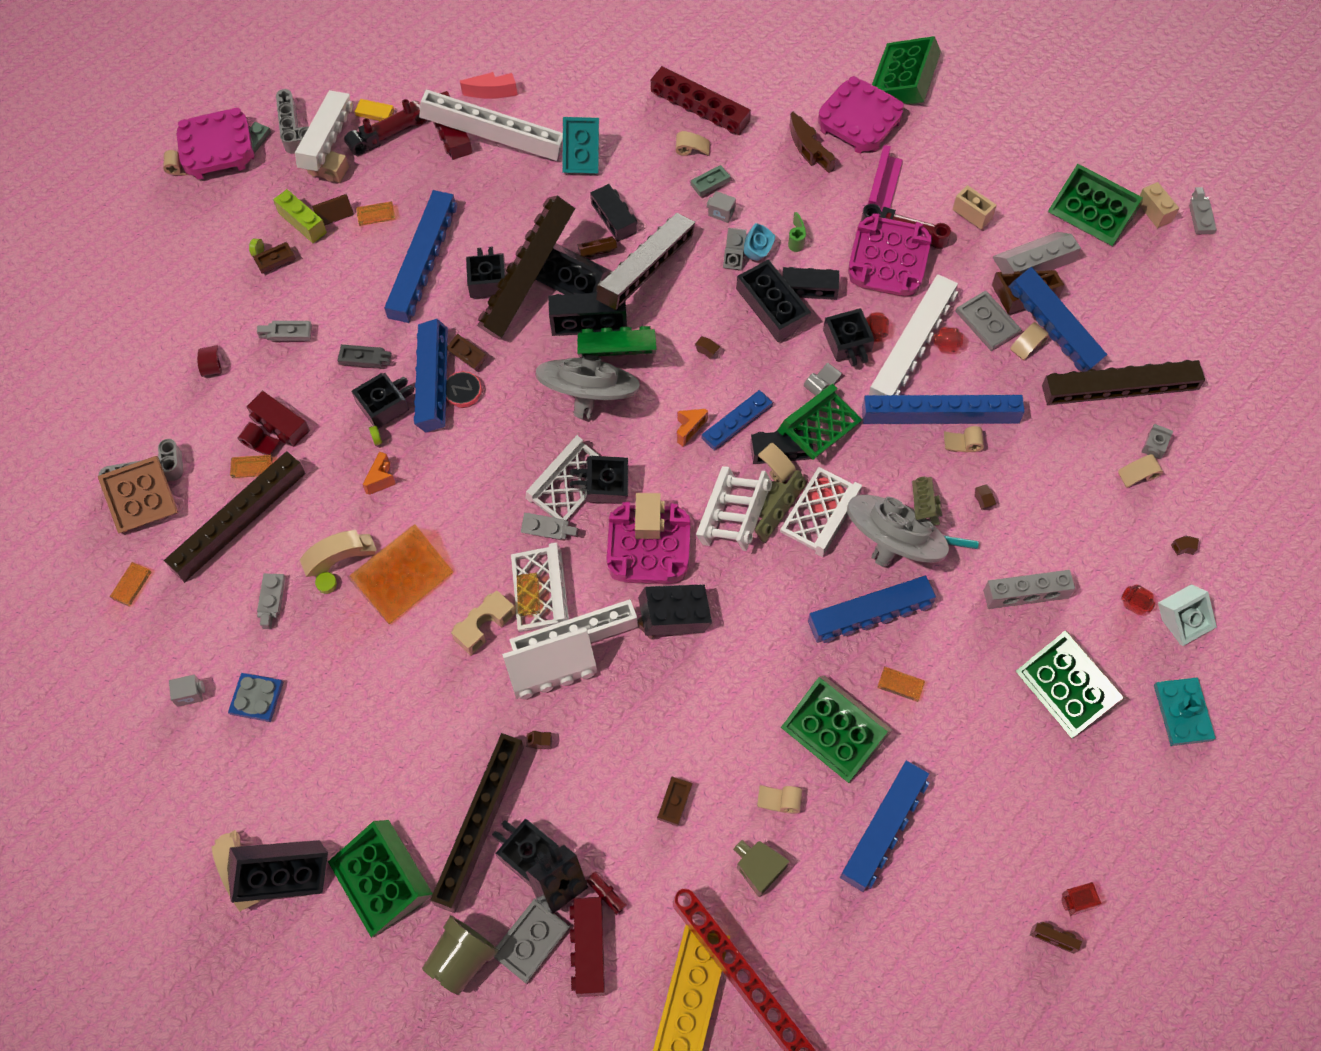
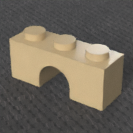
[451,590,516,656]

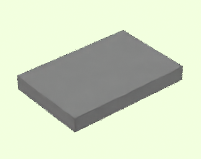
[955,291,1022,351]
[494,898,570,984]

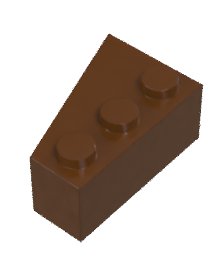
[992,270,1064,314]

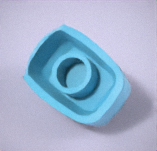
[744,223,775,261]

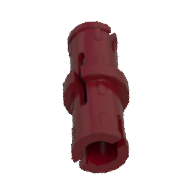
[586,871,627,915]

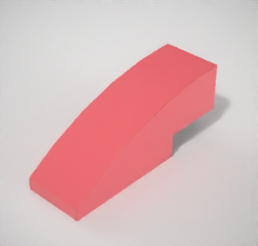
[460,72,517,99]

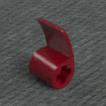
[197,345,222,377]
[237,422,280,456]

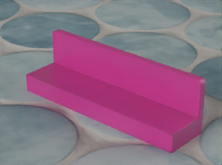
[868,145,903,212]

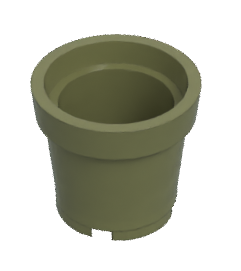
[422,915,499,995]

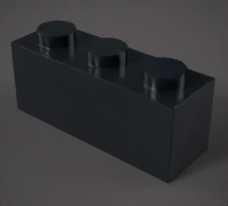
[590,184,638,242]
[782,267,839,300]
[750,429,814,464]

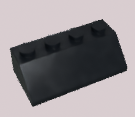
[535,243,611,295]
[736,259,811,342]
[227,840,328,903]

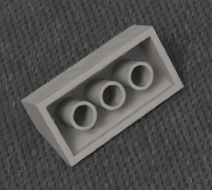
[993,232,1081,274]

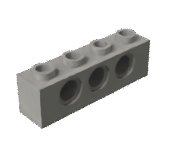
[983,570,1075,609]

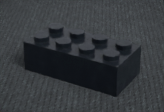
[548,292,627,336]

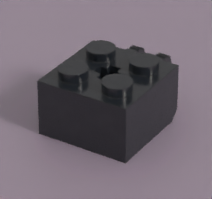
[466,247,506,298]
[823,308,874,366]
[351,373,415,429]
[570,456,628,503]
[492,819,559,886]
[526,843,588,914]

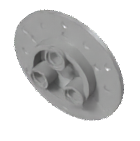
[535,355,640,419]
[847,495,949,567]

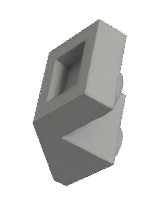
[723,228,747,270]

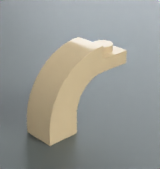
[300,530,377,577]
[212,830,261,911]

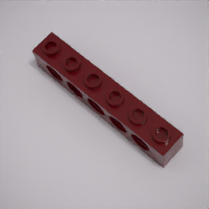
[650,66,751,135]

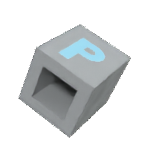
[707,191,736,223]
[169,674,205,707]

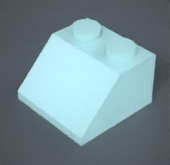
[1158,584,1217,646]

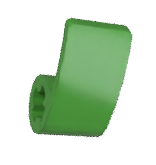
[788,212,806,252]

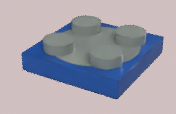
[228,673,284,722]

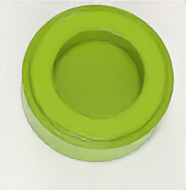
[249,238,264,257]
[369,426,382,446]
[315,572,337,594]

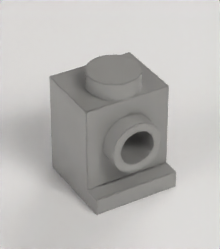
[1142,424,1173,459]

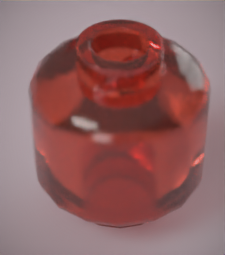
[866,312,889,342]
[934,327,963,352]
[1121,584,1155,615]

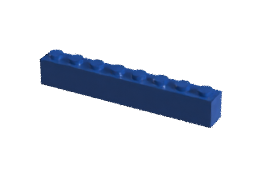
[384,190,457,323]
[862,395,1024,424]

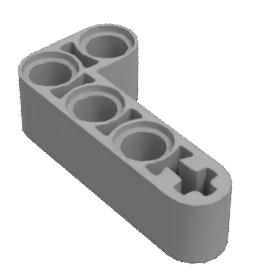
[276,89,309,154]
[98,439,183,482]

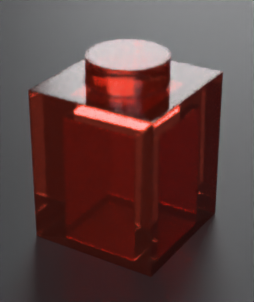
[1061,882,1102,916]

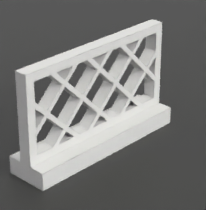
[525,435,604,521]
[780,467,862,557]
[511,542,569,632]

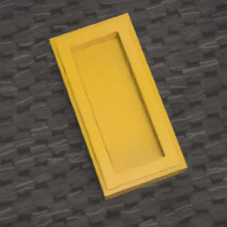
[354,99,394,121]

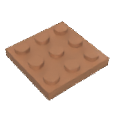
[97,456,179,533]

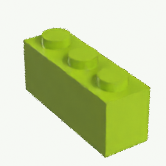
[273,189,327,244]

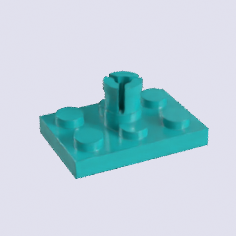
[562,117,599,173]
[1154,677,1216,746]

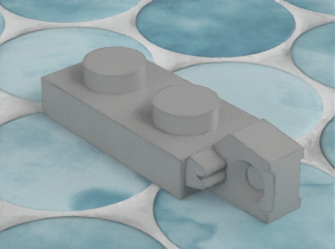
[1189,187,1217,234]
[257,321,312,341]
[521,512,579,540]
[257,573,286,630]

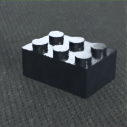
[638,584,712,636]

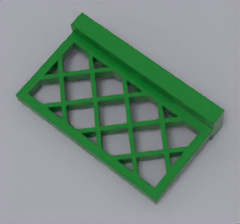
[777,383,862,460]

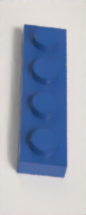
[701,390,773,451]

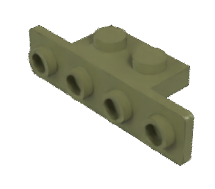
[755,470,807,542]
[912,476,943,526]

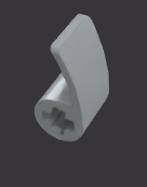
[804,363,842,396]

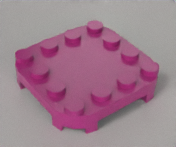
[818,76,904,154]
[176,108,255,179]
[848,214,931,296]
[606,502,690,584]

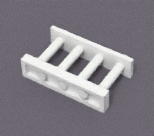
[696,466,772,551]

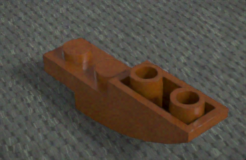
[789,111,836,173]

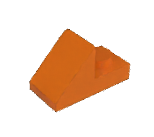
[677,409,708,447]
[362,451,396,495]

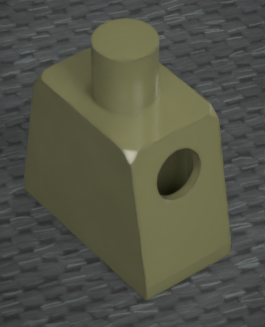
[733,840,790,897]

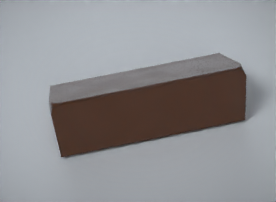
[312,194,354,225]

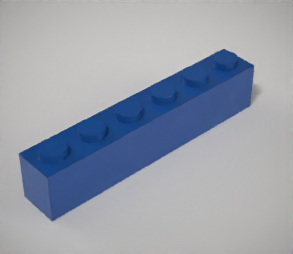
[1008,267,1108,372]
[414,319,448,433]
[808,575,936,643]
[840,760,930,892]

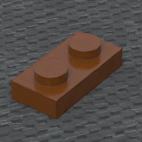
[577,236,617,257]
[253,242,296,274]
[447,333,488,371]
[657,776,692,826]
[1030,922,1082,954]

